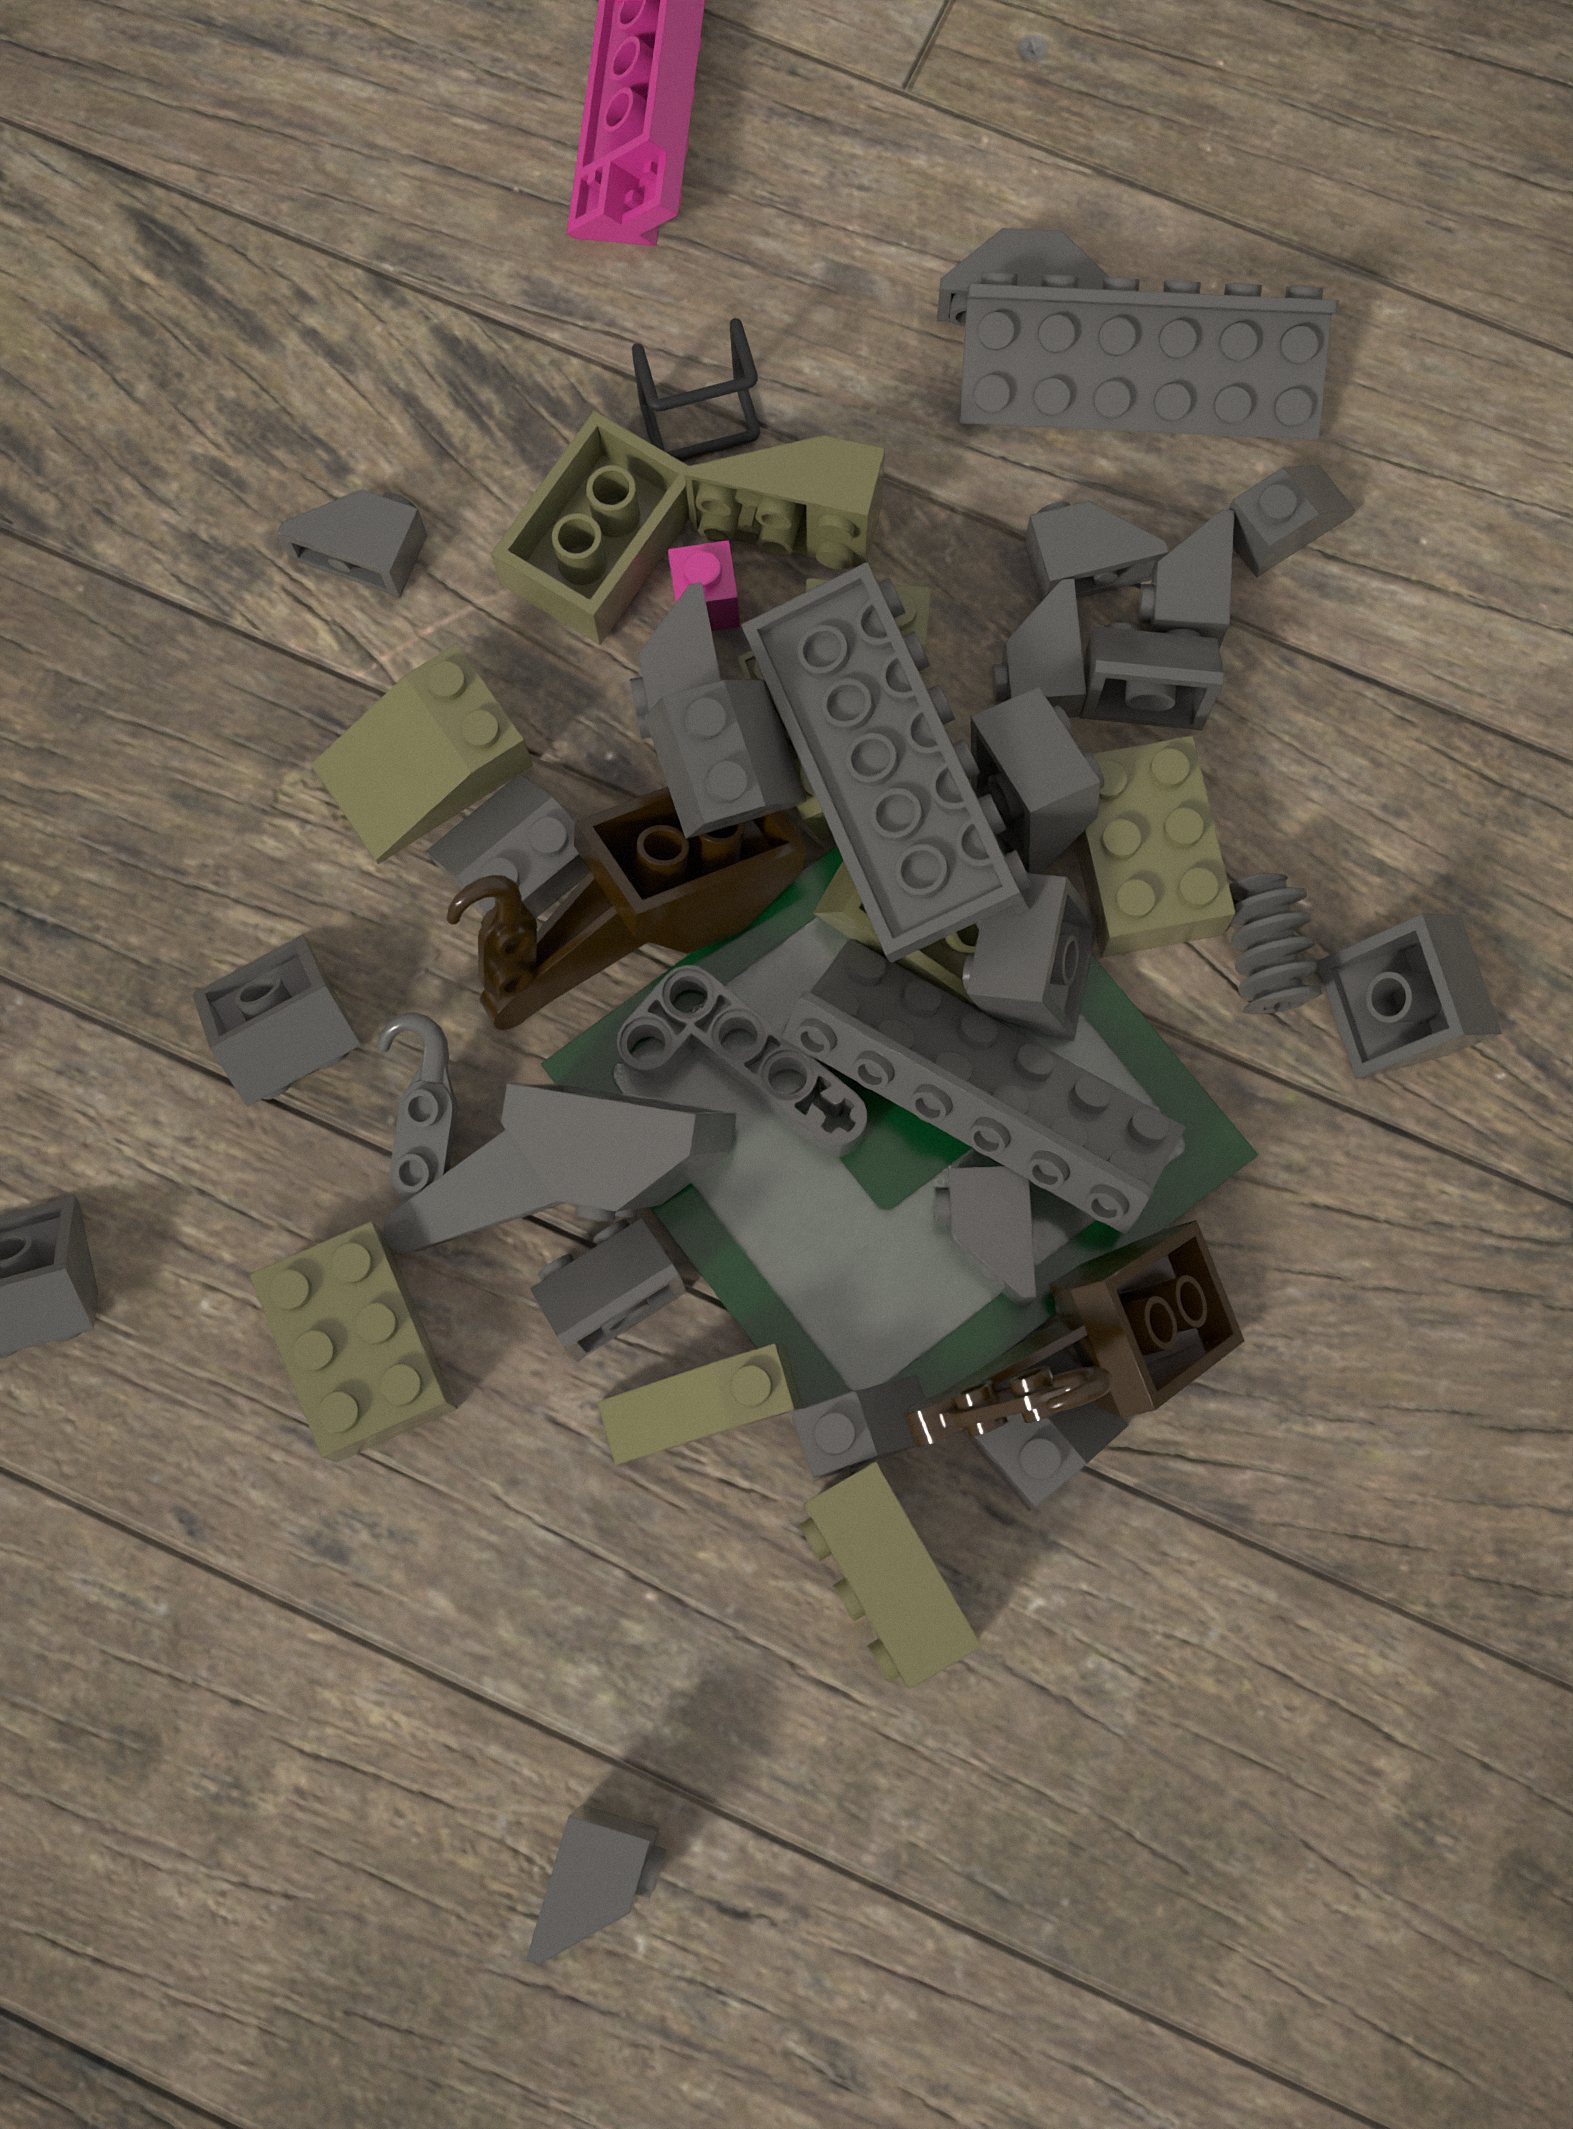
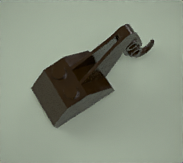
[447,786,807,1030]
[903,1220,1245,1447]

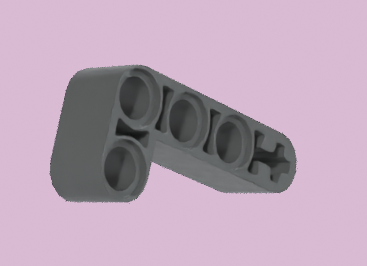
[617,965,867,1157]

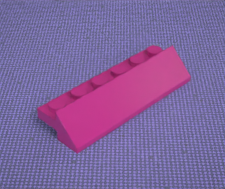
[566,0,706,246]

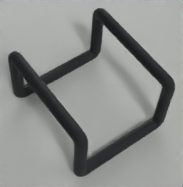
[632,318,761,461]

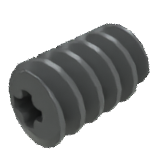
[1229,873,1323,1014]

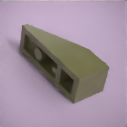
[598,1343,804,1465]

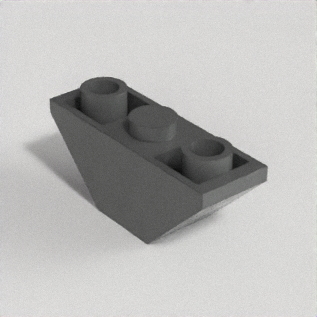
[937,228,1110,327]

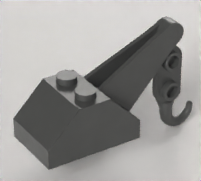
[377,1012,737,1253]

